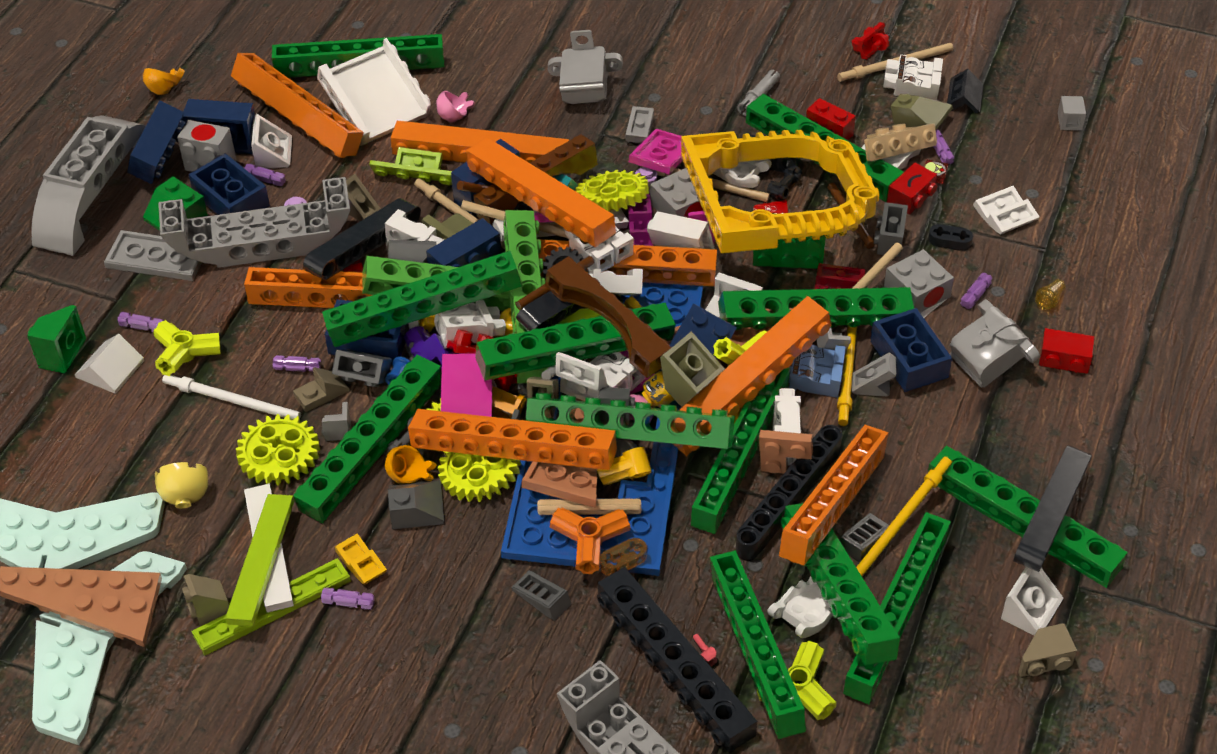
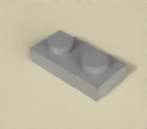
[625,106,654,143]

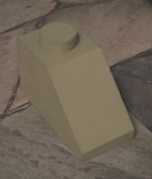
[527,376,559,418]

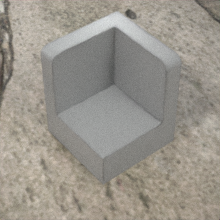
[1058,96,1086,130]
[817,327,851,355]
[322,402,351,441]

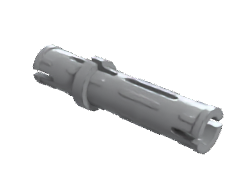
[737,70,780,116]

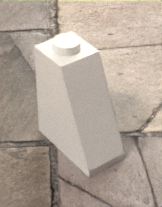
[647,211,714,249]

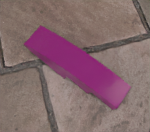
[628,193,654,246]

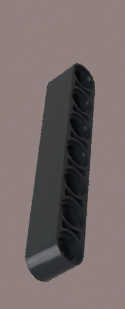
[303,198,421,280]
[736,425,842,561]
[1013,445,1092,572]

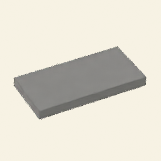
[104,230,202,281]

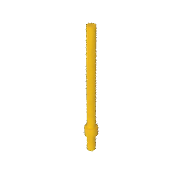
[837,327,857,426]
[856,457,952,577]

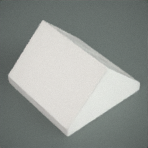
[251,114,292,169]
[75,334,144,394]
[1001,567,1063,635]

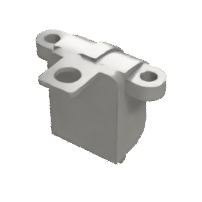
[548,30,623,104]
[950,299,1041,387]

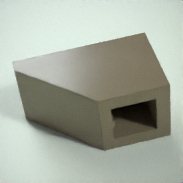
[182,574,229,627]
[1018,623,1077,677]

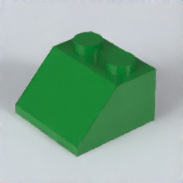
[143,177,208,231]
[27,305,87,373]

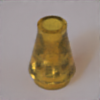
[1035,279,1066,309]

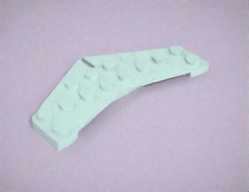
[0,493,165,569]
[32,551,187,745]

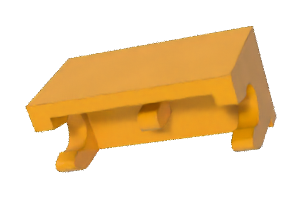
[492,386,527,419]

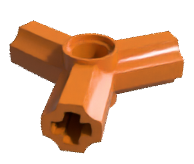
[550,507,630,574]

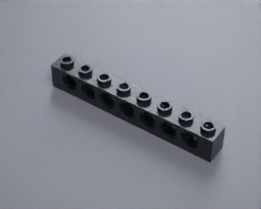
[597,567,758,753]

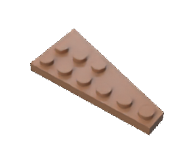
[522,398,597,508]
[0,566,162,647]

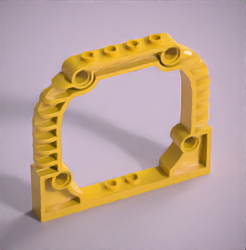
[681,130,879,253]

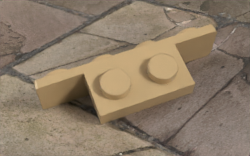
[864,124,937,161]

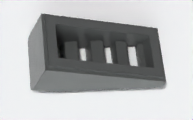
[840,513,889,562]
[511,570,571,621]

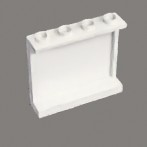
[317,38,431,146]

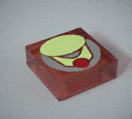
[924,159,948,184]

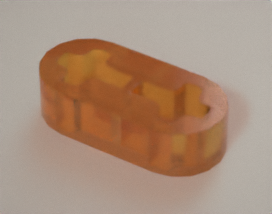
[600,538,647,576]

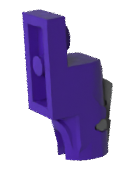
[404,326,454,368]

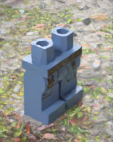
[788,345,846,398]

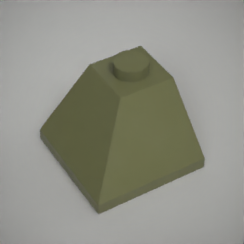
[891,94,953,130]
[660,331,725,407]

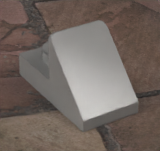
[851,352,896,396]

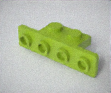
[369,147,452,185]

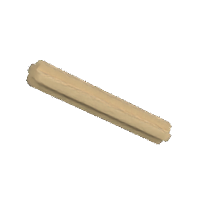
[537,498,641,515]

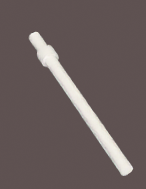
[162,375,301,420]

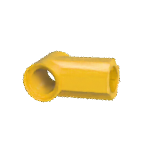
[597,447,652,485]

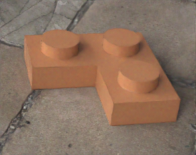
[759,430,813,474]

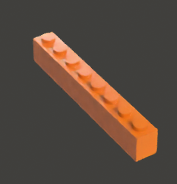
[231,53,364,158]
[390,120,569,163]
[466,137,616,247]
[672,296,832,456]

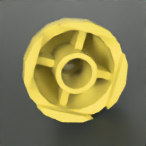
[155,462,208,509]

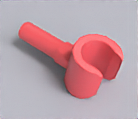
[693,634,717,667]

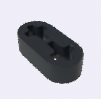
[928,224,973,251]

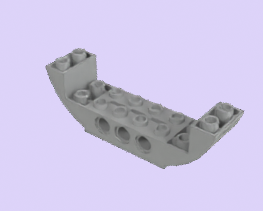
[32,115,146,256]
[159,177,350,268]
[557,660,679,754]

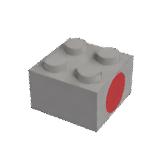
[177,120,237,172]
[650,168,703,218]
[884,249,954,313]

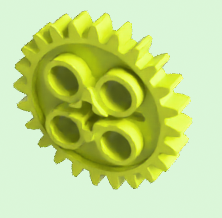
[575,170,649,212]
[236,414,320,486]
[438,451,521,502]

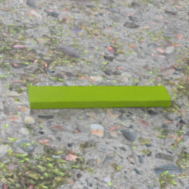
[225,494,294,626]
[191,558,351,656]

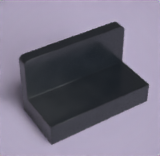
[947,68,983,113]

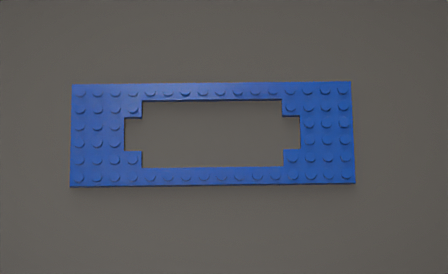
[501,282,704,576]

